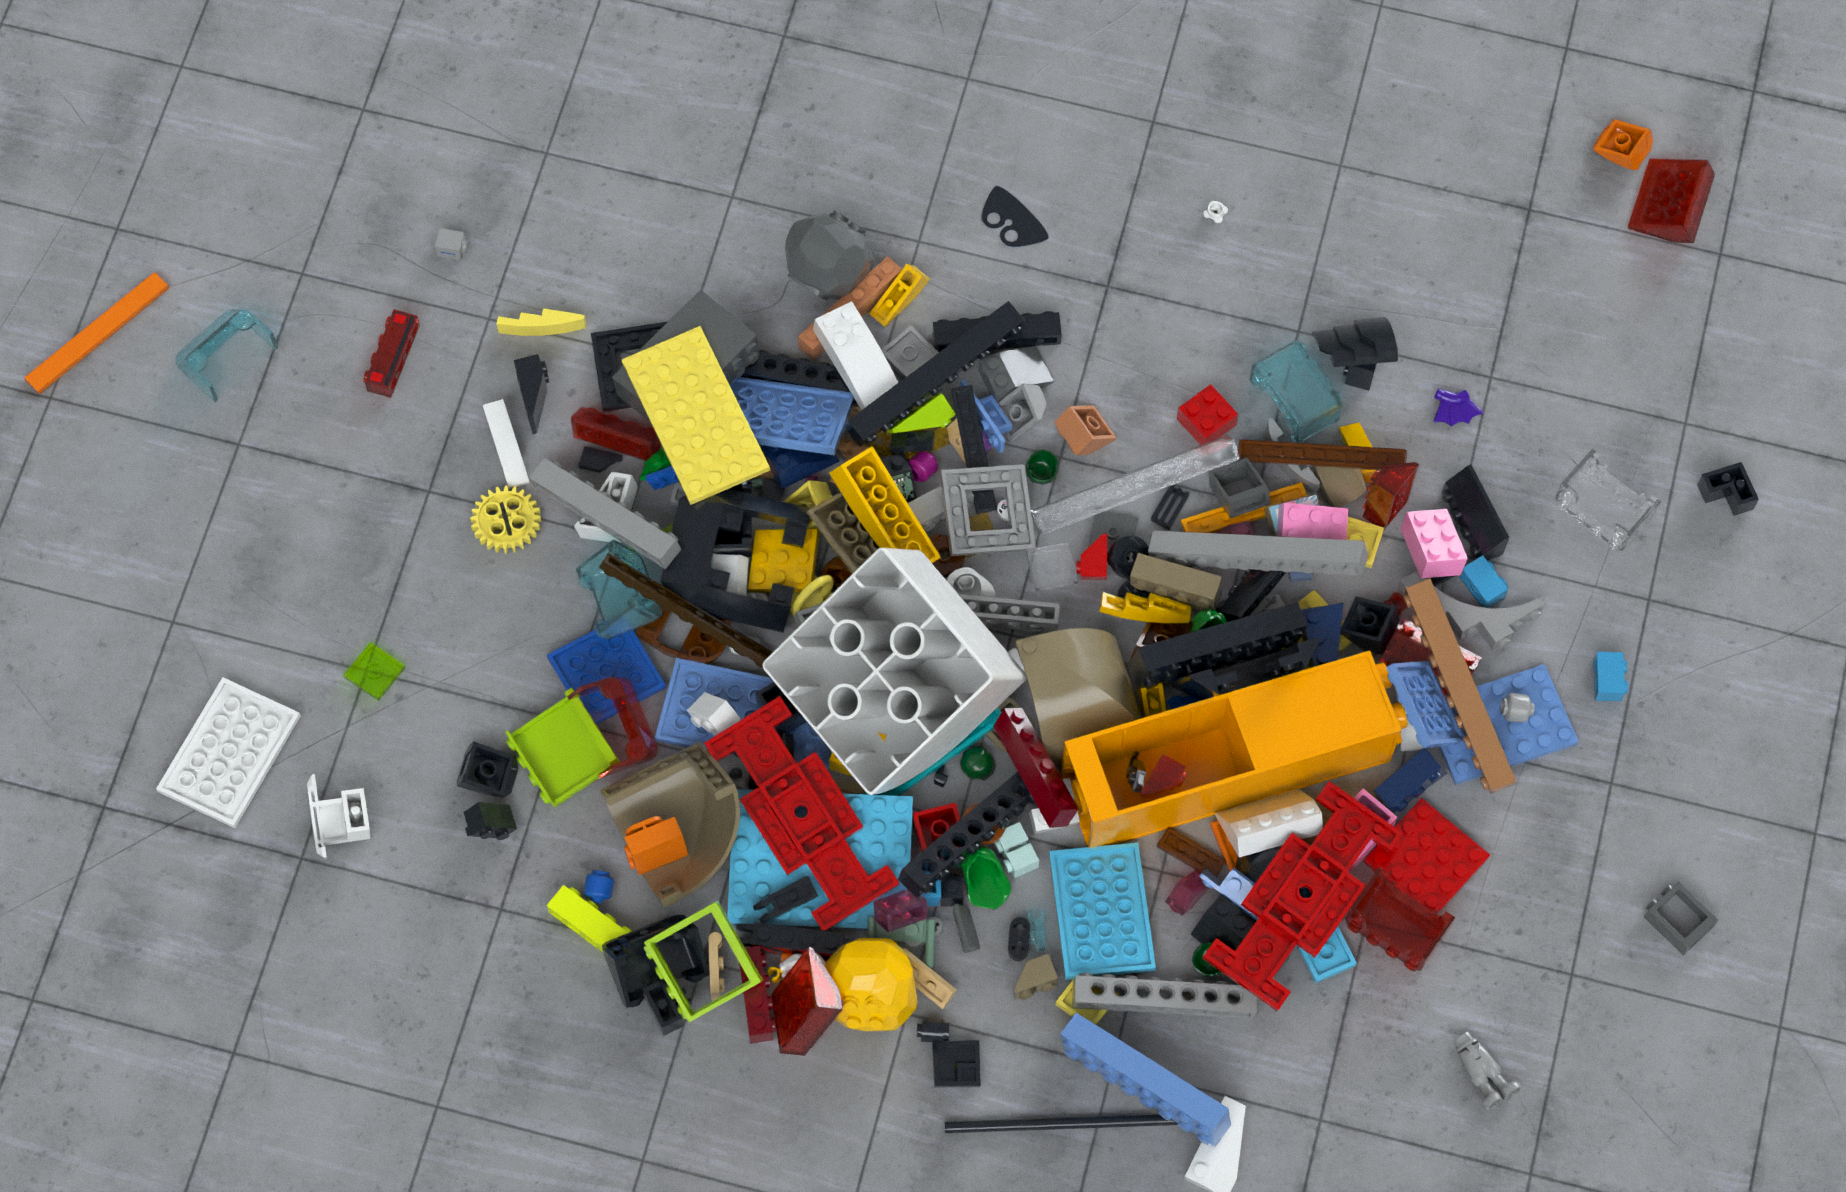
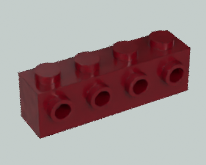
[739,946,776,1044]

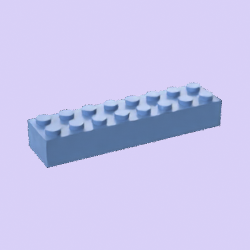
[1060,1013,1231,1147]

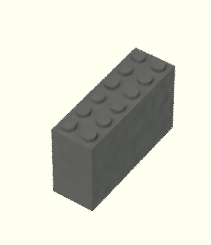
[612,290,760,423]

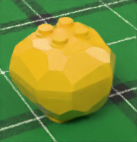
[821,938,918,1031]

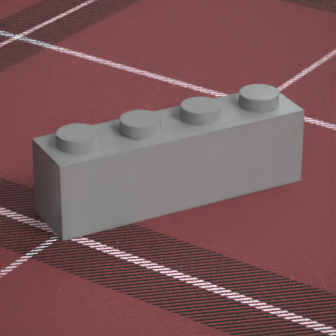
[908,486,974,532]

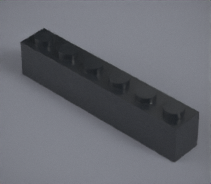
[933,311,1062,352]

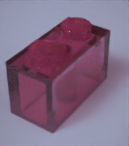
[874,889,927,933]

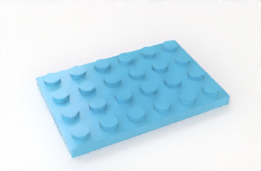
[1049,843,1156,980]

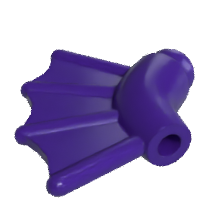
[1434,389,1484,427]

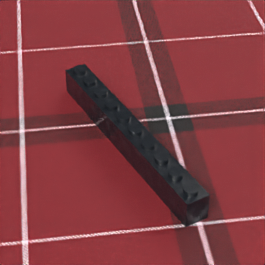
[844,301,1025,447]

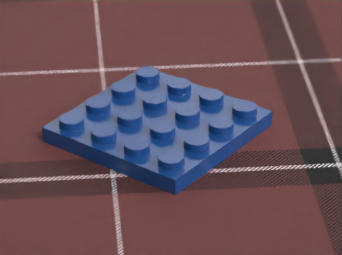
[547,615,666,725]

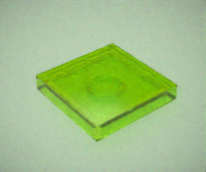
[343,642,406,701]

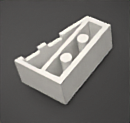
[574,472,638,544]

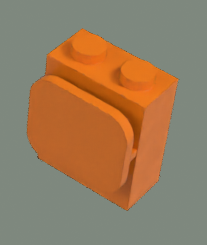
[623,816,688,876]

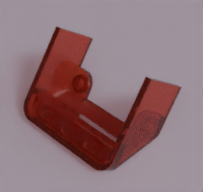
[567,677,658,778]

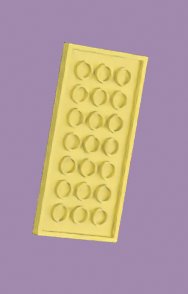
[622,326,770,505]

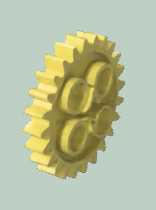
[470,486,541,554]

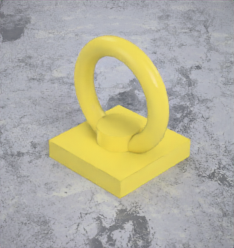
[789,575,834,616]

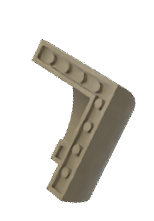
[1015,628,1143,769]
[600,741,740,907]

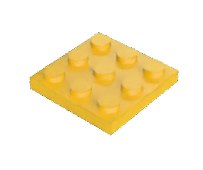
[748,529,820,593]

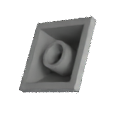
[998,383,1047,442]

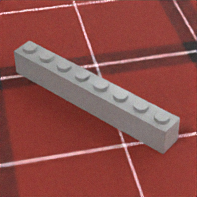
[528,458,681,569]

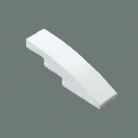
[482,399,530,490]

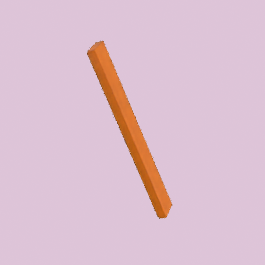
[24,272,169,394]

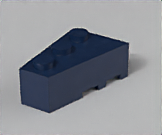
[1301,603,1343,668]
[1373,748,1447,814]

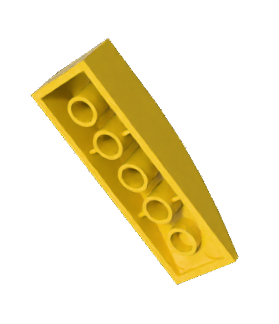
[829,446,941,563]

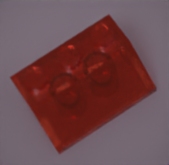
[1140,754,1188,799]

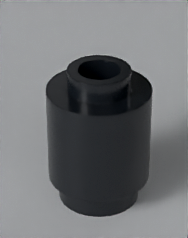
[917,1019,949,1043]

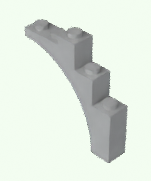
[1398,571,1545,650]

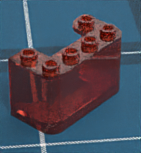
[1346,867,1455,972]

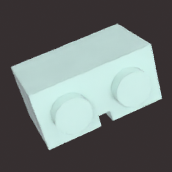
[993,822,1039,878]

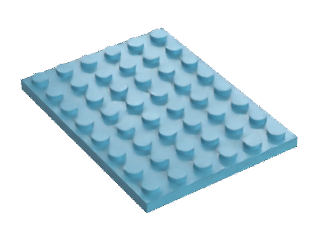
[727,789,913,930]

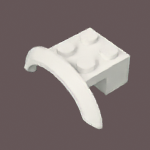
[307,774,370,859]

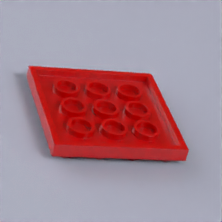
[1363,798,1490,920]

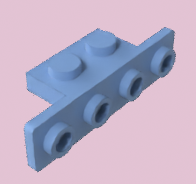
[960,380,1012,454]
[1199,868,1259,921]

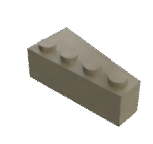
[1130,553,1222,611]

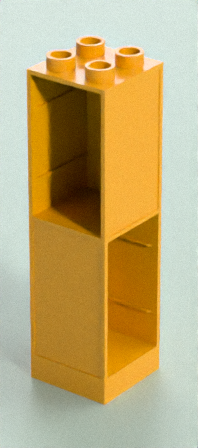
[1061,651,1407,848]

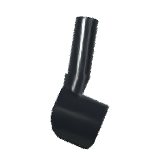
[933,764,948,788]

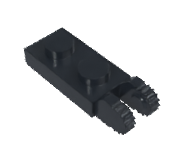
[753,876,819,923]

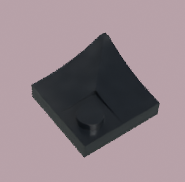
[932,1040,981,1088]

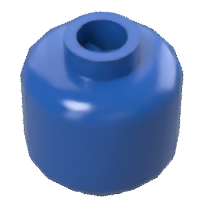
[583,870,615,904]

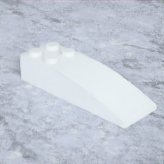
[813,301,912,432]

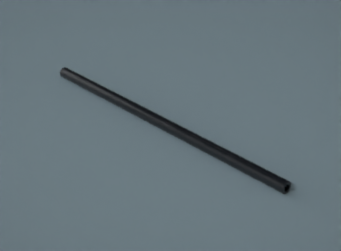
[945,1114,1178,1133]

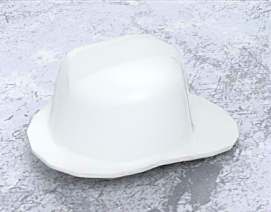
[947,567,995,598]

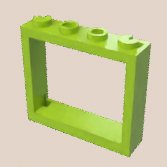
[644,900,763,1022]

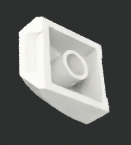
[709,553,749,596]

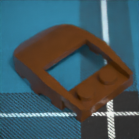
[636,600,731,664]

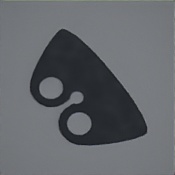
[982,186,1049,247]

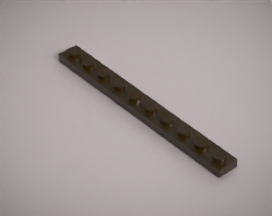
[599,553,773,668]

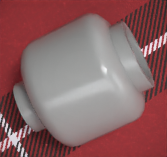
[1500,693,1535,723]

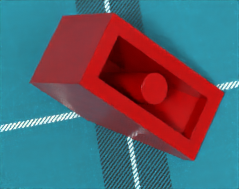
[1076,534,1107,580]

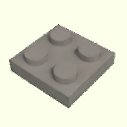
[881,326,939,378]

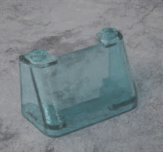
[576,539,662,639]

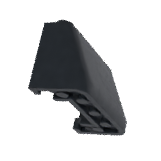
[602,915,710,1008]

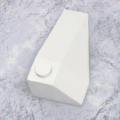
[1185,1096,1246,1192]

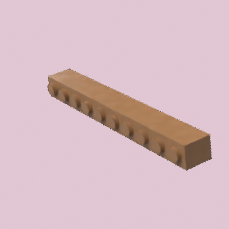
[1403,578,1516,794]

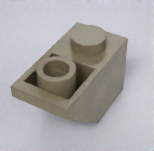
[1013,954,1058,1000]

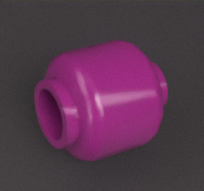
[908,451,938,483]

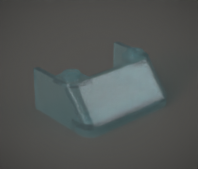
[175,309,278,402]

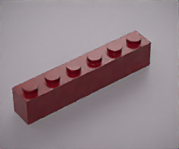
[993,708,1079,828]

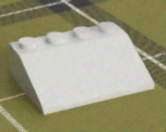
[1215,789,1323,857]

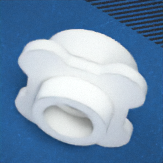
[1203,201,1228,223]

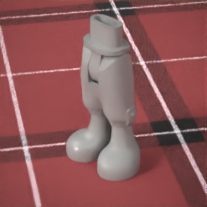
[1453,1032,1522,1110]

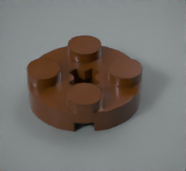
[929,534,966,578]

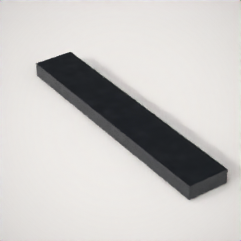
[951,385,997,515]

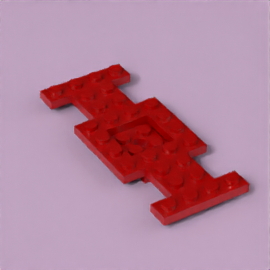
[704,696,900,931]
[1202,781,1403,1011]

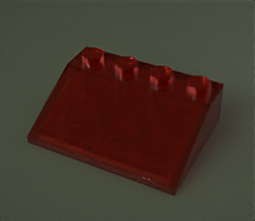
[1628,159,1715,243]
[771,947,843,1056]

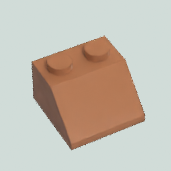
[1054,405,1116,456]

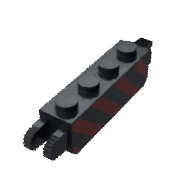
[736,922,850,961]

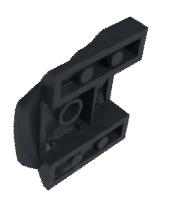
[1312,317,1398,367]

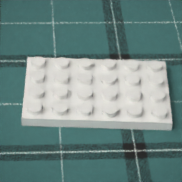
[156,677,301,828]

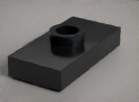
[890,430,935,453]

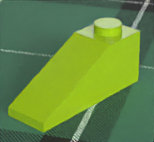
[887,393,956,434]

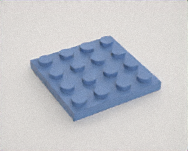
[1386,661,1464,748]

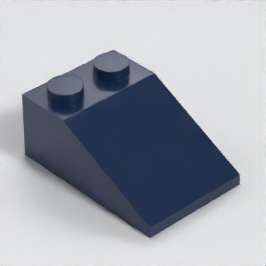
[760,445,839,489]

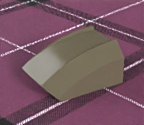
[1312,466,1367,508]

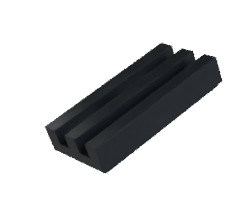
[1150,484,1190,530]

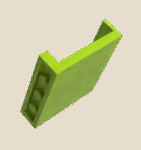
[505,688,621,808]

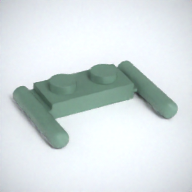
[867,917,935,969]

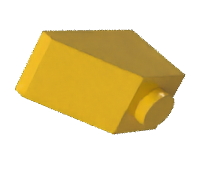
[1136,683,1166,718]

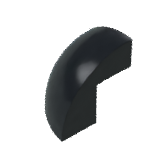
[1235,847,1296,883]

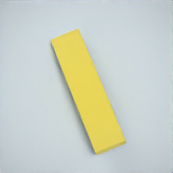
[496,308,586,336]

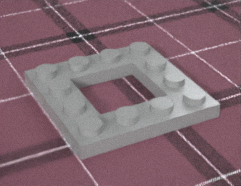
[939,464,1036,556]

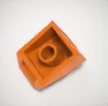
[1592,119,1653,170]

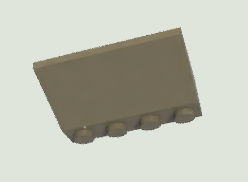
[807,492,880,574]

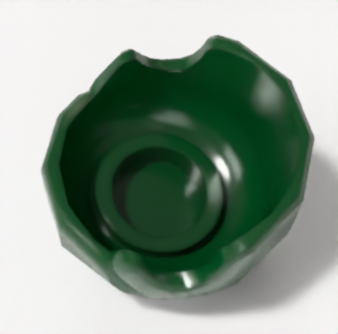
[1026,449,1058,485]
[960,746,996,781]
[1192,942,1222,976]

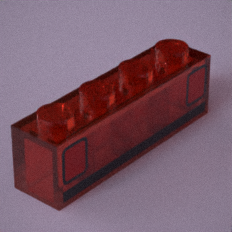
[363,309,420,398]

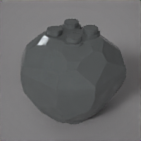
[785,210,875,300]

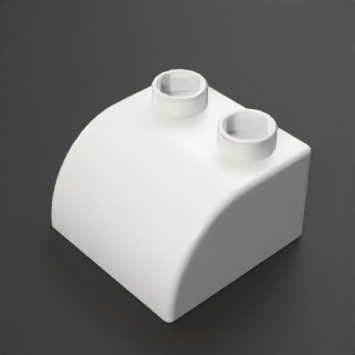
[763,548,1026,795]

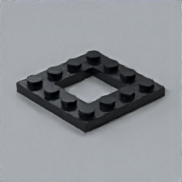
[591,321,668,412]

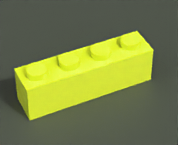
[547,885,632,953]

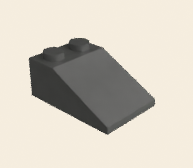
[978,346,1054,403]

